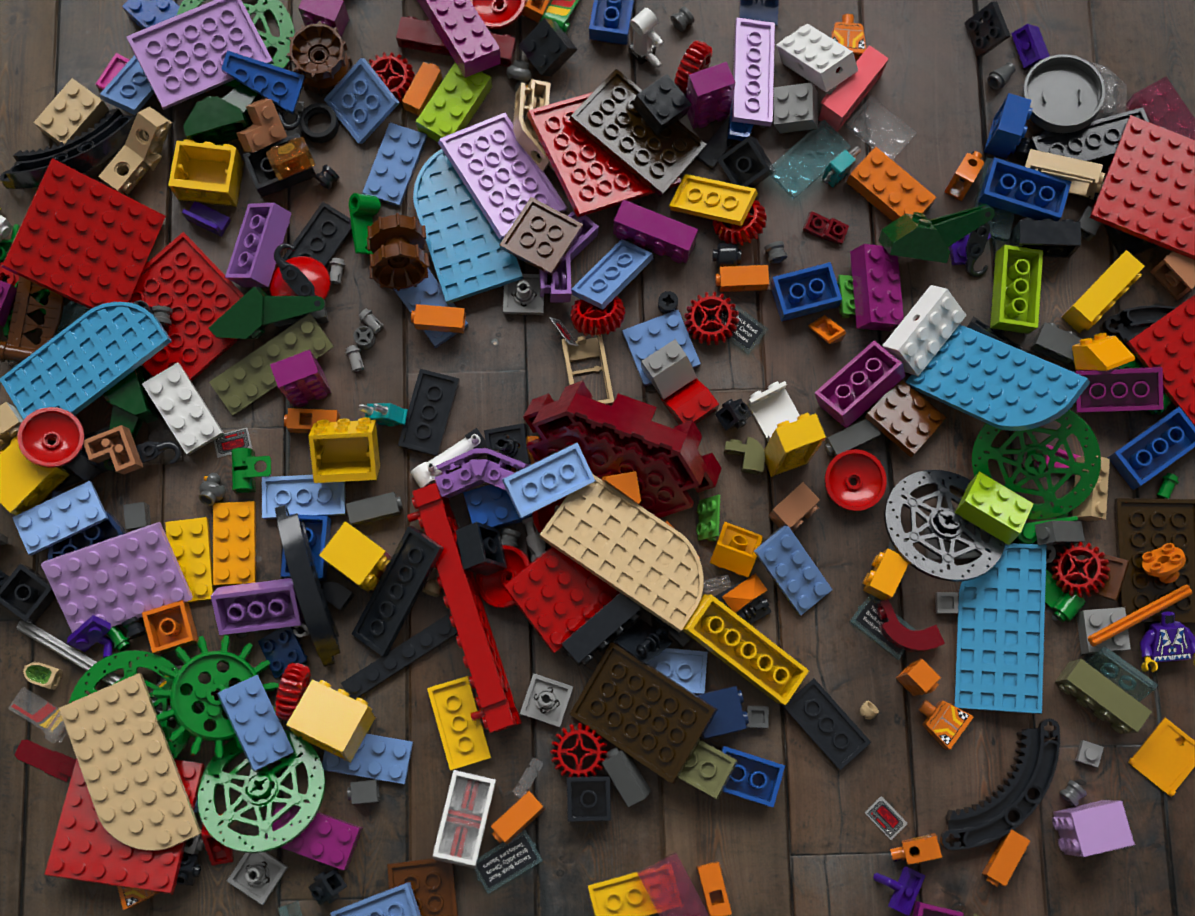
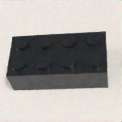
[562,593,642,666]

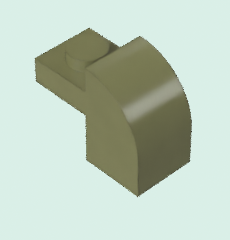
[723,437,765,475]

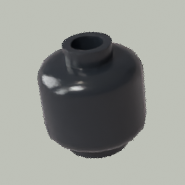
[712,243,741,269]

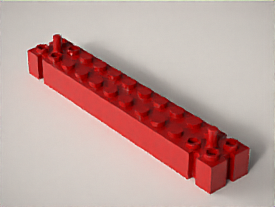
[407,483,522,733]

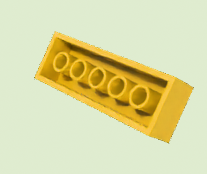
[764,413,826,477]
[682,594,809,705]

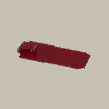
[14,740,76,782]

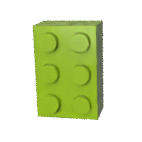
[955,472,1033,545]

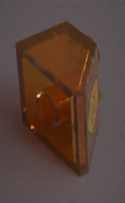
[266,137,316,180]

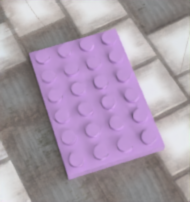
[126,0,273,110]
[438,113,567,240]
[41,522,193,633]

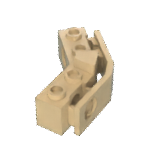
[513,79,554,171]
[98,107,172,195]

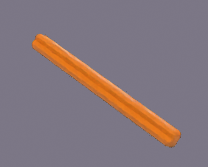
[1087,585,1192,646]

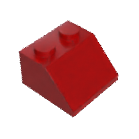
[661,378,719,425]

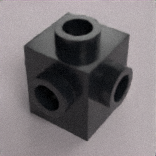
[715,399,752,431]
[176,853,202,886]
[308,868,348,906]

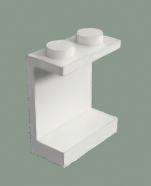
[747,381,800,442]

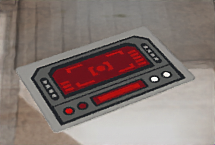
[550,317,578,346]
[214,428,252,458]
[865,796,907,840]

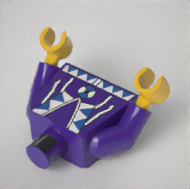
[1140,612,1195,673]

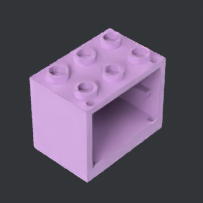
[1052,800,1134,857]

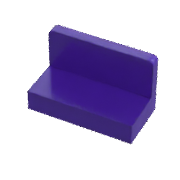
[1011,24,1050,69]
[182,201,231,237]

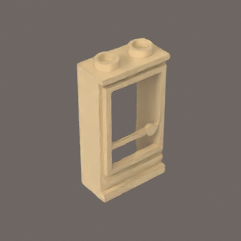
[1025,149,1105,199]
[561,335,614,406]

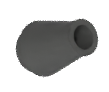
[987,62,1016,89]

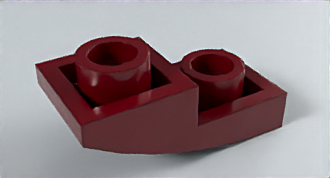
[802,211,849,244]

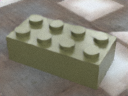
[1055,659,1152,734]

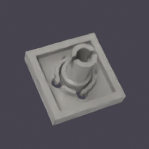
[503,274,544,315]
[520,673,573,727]
[227,848,288,905]

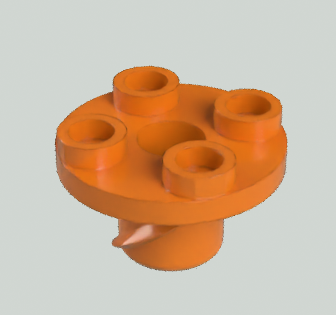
[1142,543,1186,583]

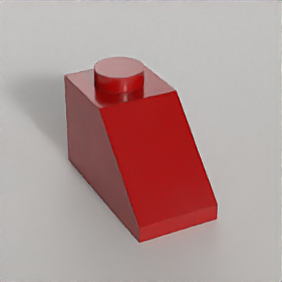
[201,814,233,865]

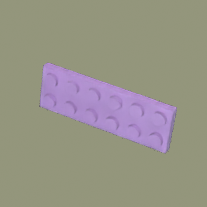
[732,18,775,126]

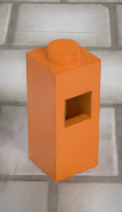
[402,62,442,116]
[715,265,769,292]
[411,304,466,333]
[284,408,340,433]
[491,791,545,844]
[982,829,1030,887]
[697,861,732,916]

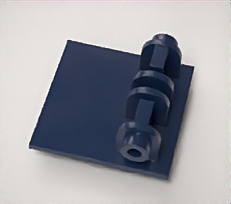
[739,0,779,26]
[258,626,308,679]

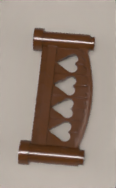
[0,276,65,362]

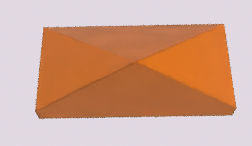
[808,315,846,344]
[601,471,641,504]
[722,573,768,613]

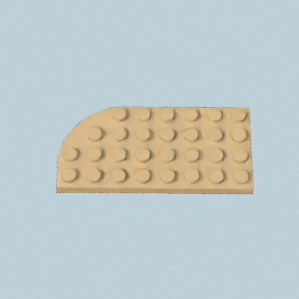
[539,474,704,632]
[59,673,202,850]

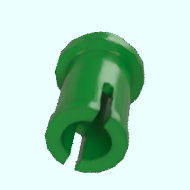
[1156,473,1179,499]
[106,625,130,652]

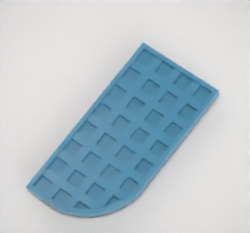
[413,149,523,304]
[0,302,172,420]
[906,324,1090,431]
[955,543,1047,714]

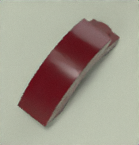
[876,599,945,652]

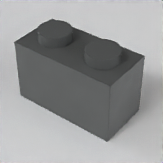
[1031,322,1082,365]

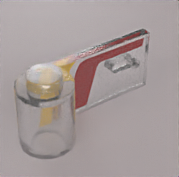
[8,687,68,744]

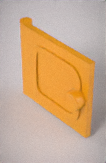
[1128,717,1195,797]

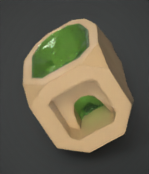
[23,662,63,690]

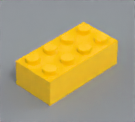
[1062,250,1145,333]

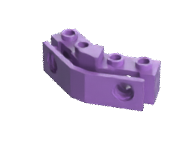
[539,211,599,302]
[435,448,530,498]

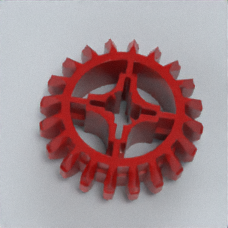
[674,40,713,94]
[369,52,415,102]
[713,200,767,246]
[684,291,739,346]
[570,296,625,337]
[1051,542,1110,598]
[275,663,311,721]
[550,723,608,777]

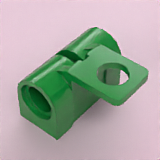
[232,448,272,494]

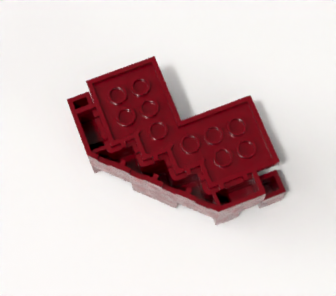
[523,380,722,518]

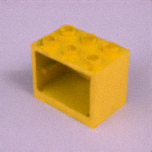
[168,139,244,207]
[309,417,380,483]
[0,436,69,515]
[319,521,391,593]
[286,679,375,763]

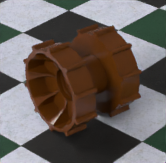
[287,21,353,97]
[367,213,429,291]

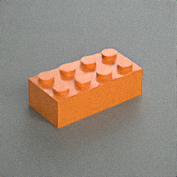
[846,147,936,222]

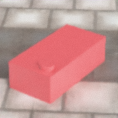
[818,45,889,133]

